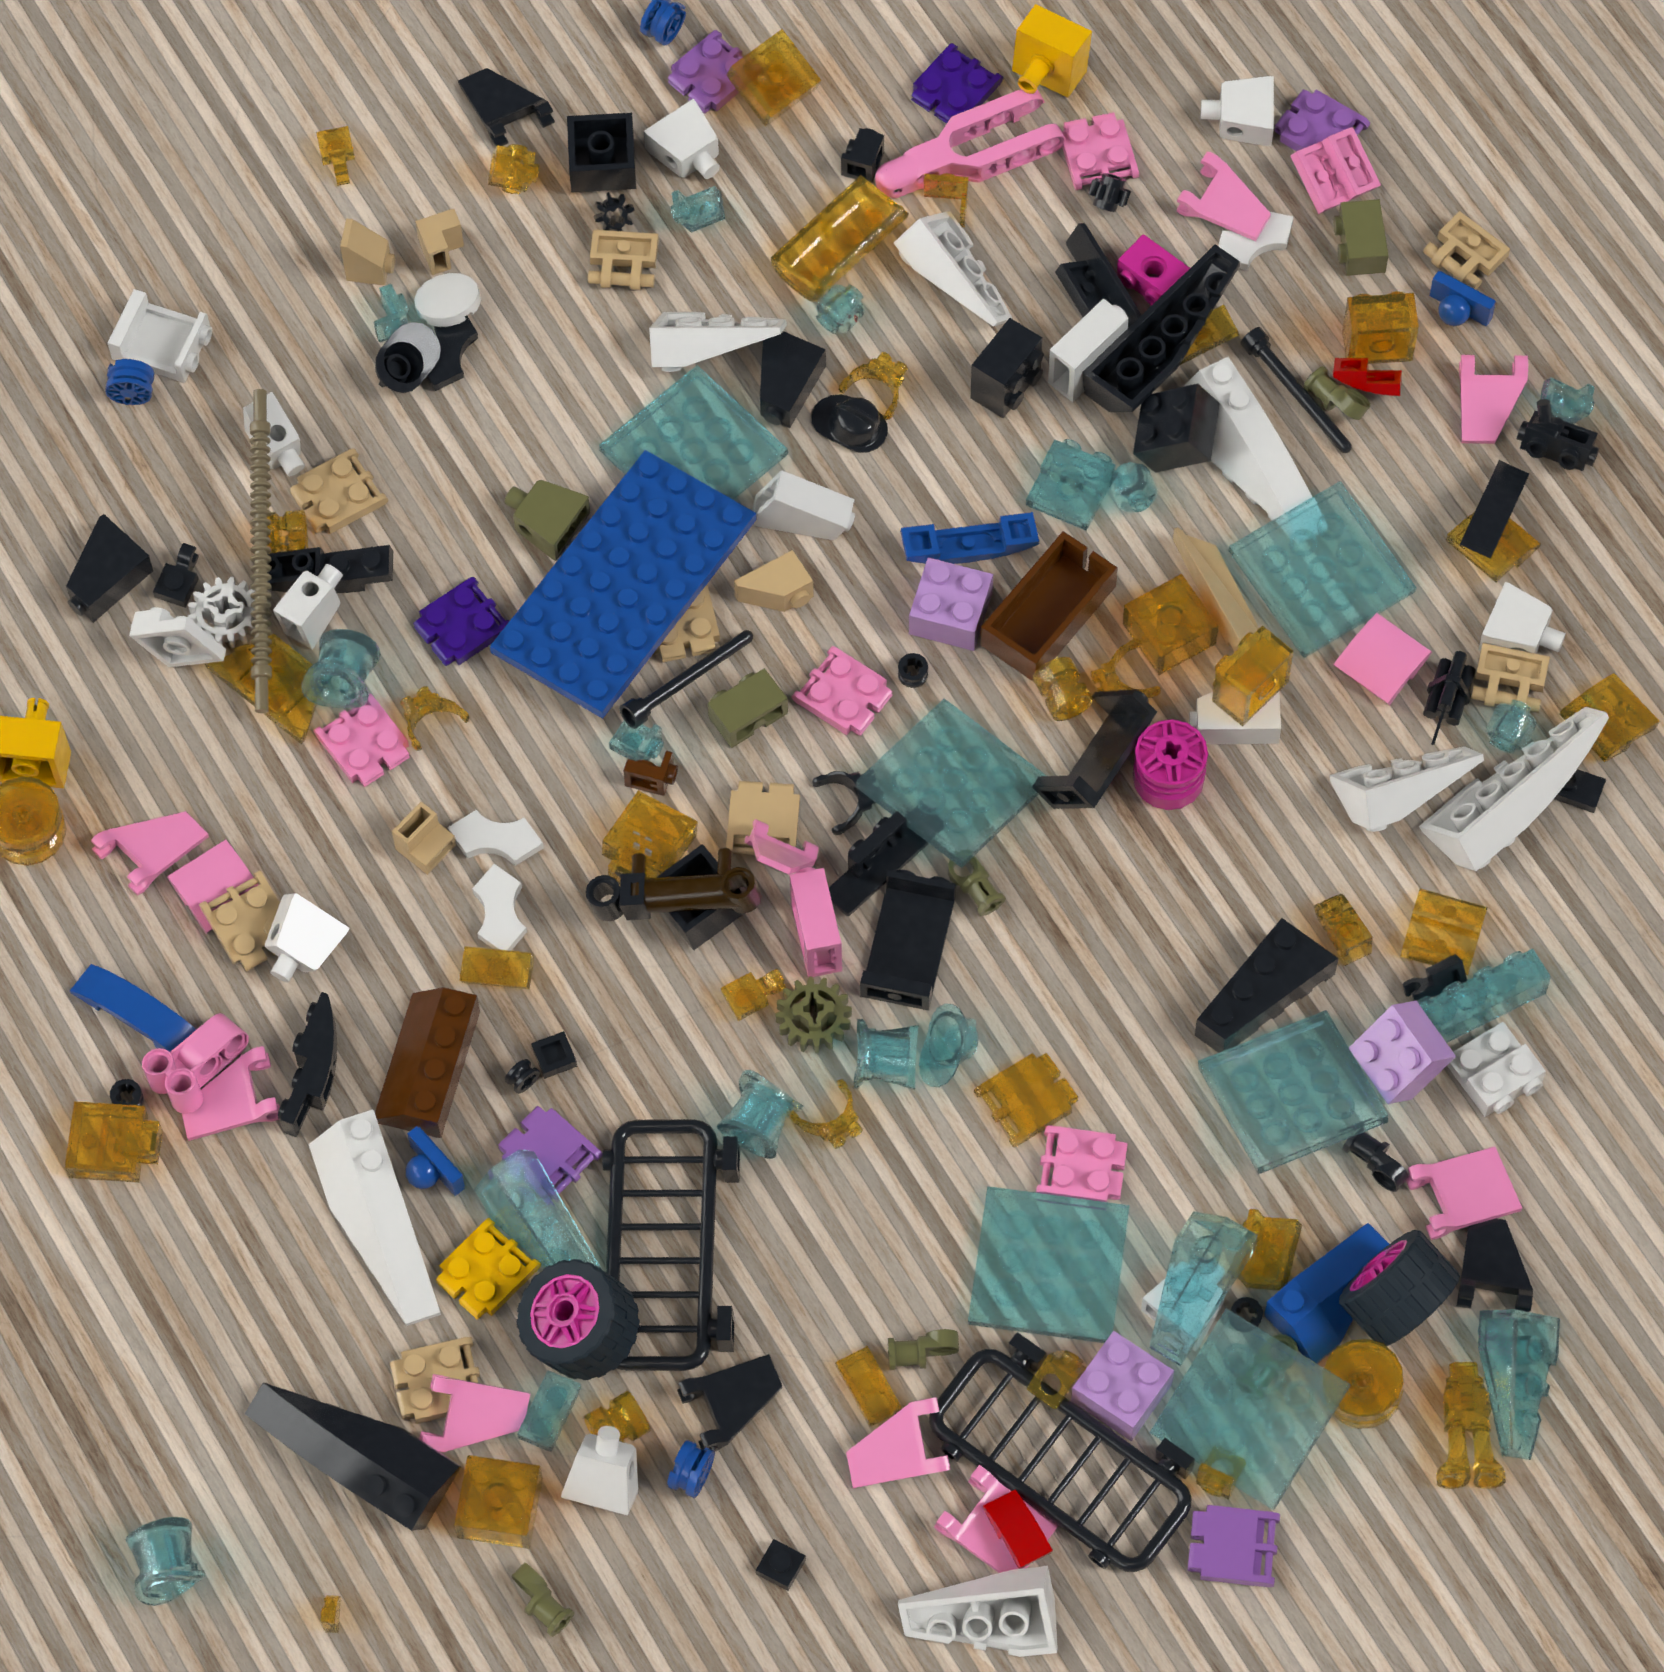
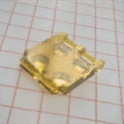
[974,1053,1079,1147]

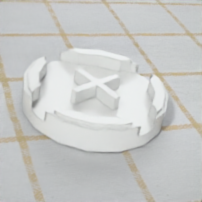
[414,273,481,327]

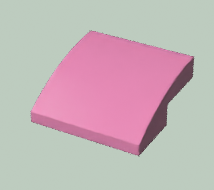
[1291,127,1381,214]
[1333,613,1432,705]
[167,840,259,934]

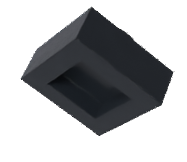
[531,1031,578,1079]
[756,1539,806,1591]

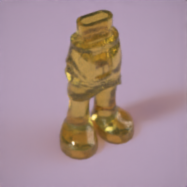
[1436,1362,1506,1489]

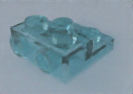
[1026,439,1116,531]

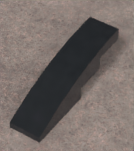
[1460,460,1529,559]

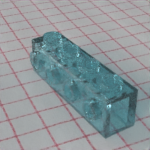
[1417,949,1551,1043]

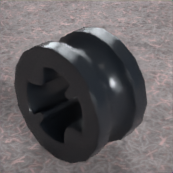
[898,653,928,688]
[505,1059,540,1094]
[110,1079,144,1115]
[1229,1297,1263,1333]

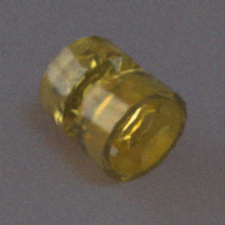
[267,510,308,553]
[1033,657,1093,721]
[583,1390,651,1443]

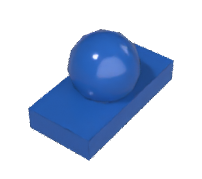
[1429,270,1496,327]
[405,1126,465,1196]

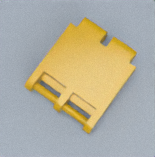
[436,1218,541,1320]

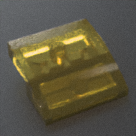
[1446,512,1541,583]
[1559,673,1660,762]
[1400,888,1488,976]

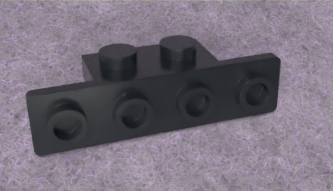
[1055,223,1142,328]
[829,804,945,916]

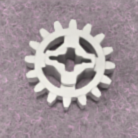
[188,577,255,648]

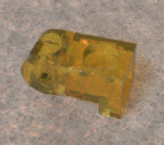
[1314,893,1373,966]

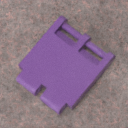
[668,30,762,113]
[1274,89,1370,151]
[498,1106,602,1205]
[1188,1505,1280,1587]

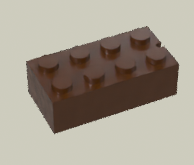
[980,531,1118,682]

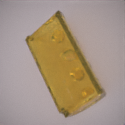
[771,175,909,302]

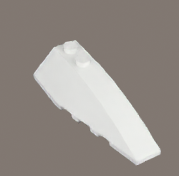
[1183,357,1328,545]
[1419,707,1609,871]
[309,1109,441,1326]

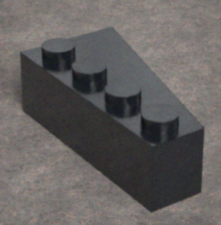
[1194,918,1338,1056]

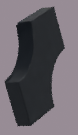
[426,315,478,391]

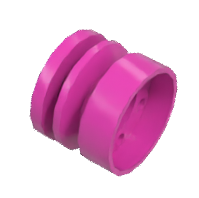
[1133,719,1208,810]

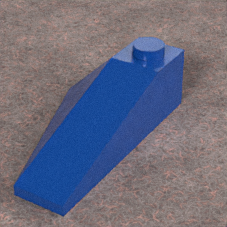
[1264,1223,1389,1367]

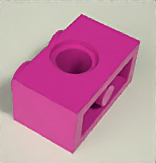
[1117,234,1190,306]

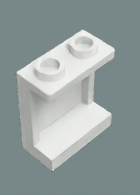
[108,289,213,383]

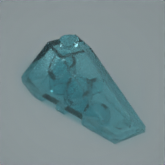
[474,1149,601,1269]
[1149,1211,1258,1366]
[1478,1309,1560,1460]

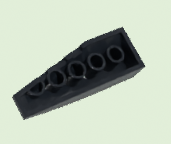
[1082,244,1240,412]

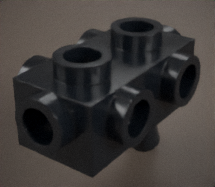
[1516,399,1600,471]

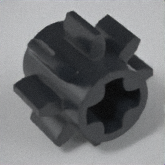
[1088,173,1131,212]
[594,192,634,231]

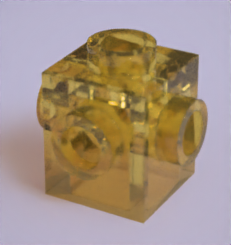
[488,144,539,194]

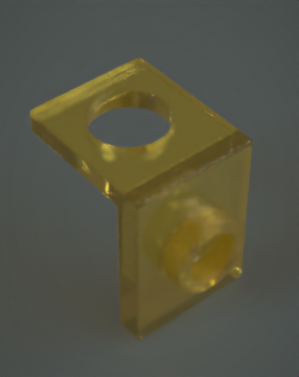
[924,173,969,227]
[1026,1350,1087,1410]
[1196,1445,1247,1500]

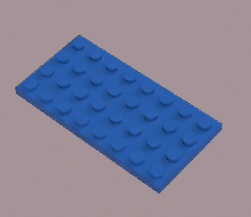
[490,450,757,719]

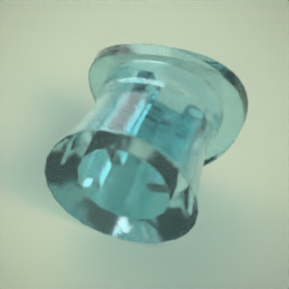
[302,629,381,708]
[853,1018,919,1090]
[717,1070,804,1159]
[125,1517,206,1606]

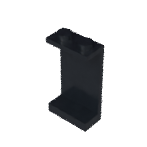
[1032,689,1157,809]
[860,870,956,1011]

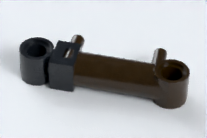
[586,848,762,921]

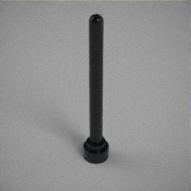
[1240,327,1352,453]
[620,630,753,729]

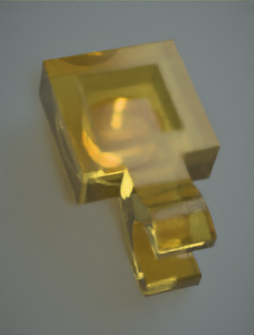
[316,126,355,186]
[720,968,786,1021]

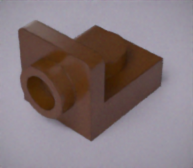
[623,750,678,796]

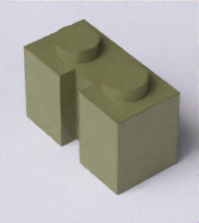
[1333,199,1388,276]
[708,668,788,748]

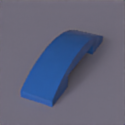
[900,512,1039,564]
[70,964,197,1052]

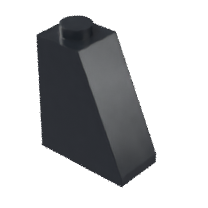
[760,331,826,428]
[66,514,153,623]

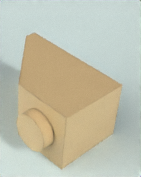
[340,218,395,285]
[734,550,814,612]

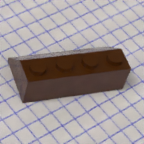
[375,987,480,1138]

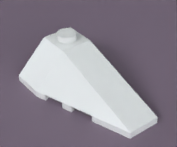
[894,211,1012,326]
[649,312,787,372]
[1329,746,1484,832]
[898,1566,1058,1657]

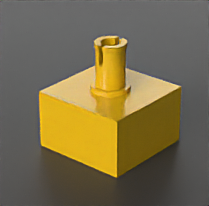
[1012,4,1092,98]
[0,698,71,789]

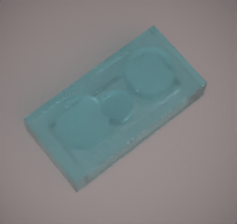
[517,1370,582,1452]

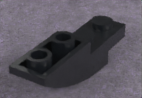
[267,545,394,593]
[278,992,337,1137]

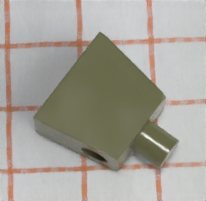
[505,480,590,561]

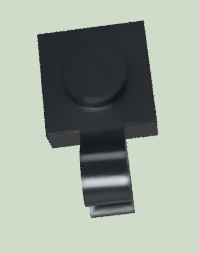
[153,543,199,608]
[1402,954,1469,1005]

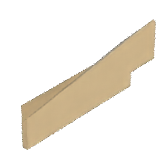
[1173,527,1274,668]

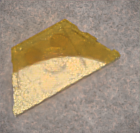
[205,634,325,744]

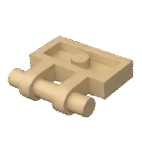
[1423,211,1510,290]
[588,230,659,290]
[1471,643,1550,713]

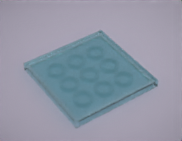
[599,365,788,500]
[1228,481,1417,658]
[856,698,1047,868]
[1198,1010,1388,1175]
[968,1186,1130,1343]
[1150,1308,1351,1511]

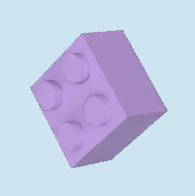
[909,558,993,651]
[1349,1001,1456,1104]
[1071,1331,1174,1441]

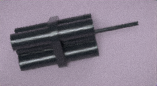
[1423,651,1476,745]

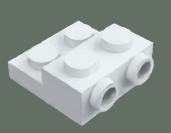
[129,607,226,667]
[1447,1022,1546,1117]

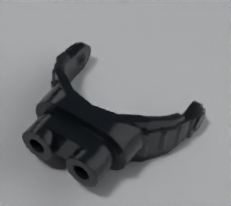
[812,771,883,835]

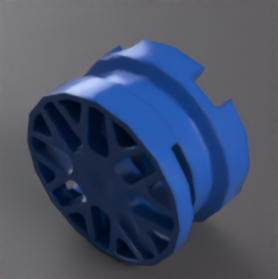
[640,0,686,46]
[105,359,154,405]
[667,1440,715,1498]

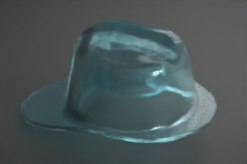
[919,1004,979,1087]

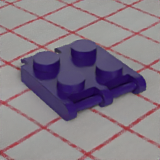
[911,43,1004,124]
[413,577,510,666]

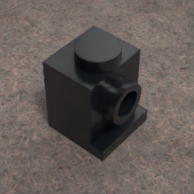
[841,128,884,184]

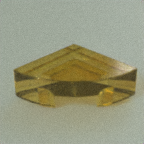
[320,1595,341,1633]

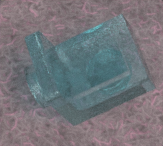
[671,186,725,232]
[374,284,409,342]
[1540,377,1595,424]
[609,721,664,761]

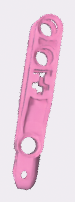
[875,89,1066,198]

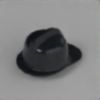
[375,322,441,393]
[811,394,888,453]

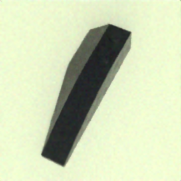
[245,1383,462,1531]

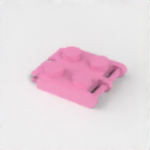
[1062,112,1139,190]
[791,646,893,736]
[313,693,410,787]
[1036,1126,1127,1205]

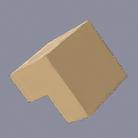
[415,208,464,275]
[392,802,456,875]

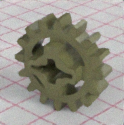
[775,976,852,1053]

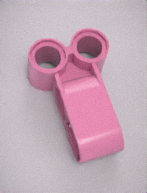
[142,1013,249,1114]

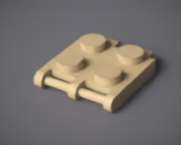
[290,448,388,534]
[653,584,720,663]
[726,781,800,857]
[199,870,280,972]
[390,1337,480,1424]

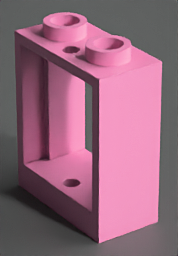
[789,867,842,977]

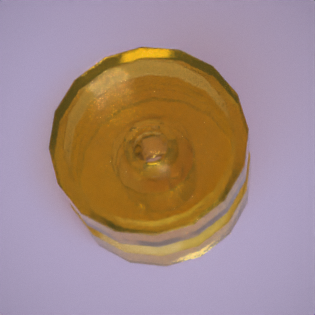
[0,776,67,866]
[1323,1339,1404,1429]

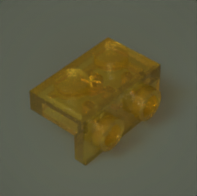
[1233,1209,1302,1290]

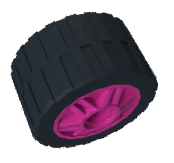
[1339,1230,1460,1347]
[516,1259,640,1380]

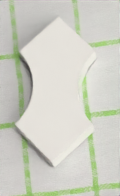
[1219,211,1294,270]
[448,810,544,866]
[472,864,527,957]

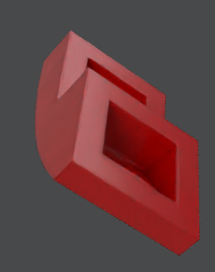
[1333,358,1402,396]
[982,1489,1053,1569]

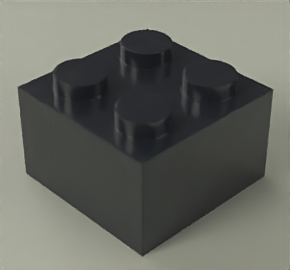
[567,112,637,193]
[970,318,1044,418]
[1133,383,1220,473]
[656,844,743,950]

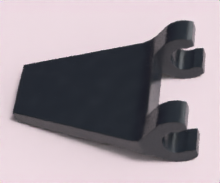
[458,68,555,148]
[1456,1218,1533,1319]
[677,1354,782,1452]

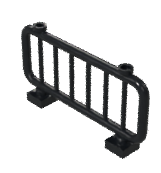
[602,1119,741,1371]
[929,1332,1195,1572]

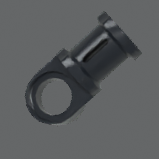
[1342,1124,1408,1192]

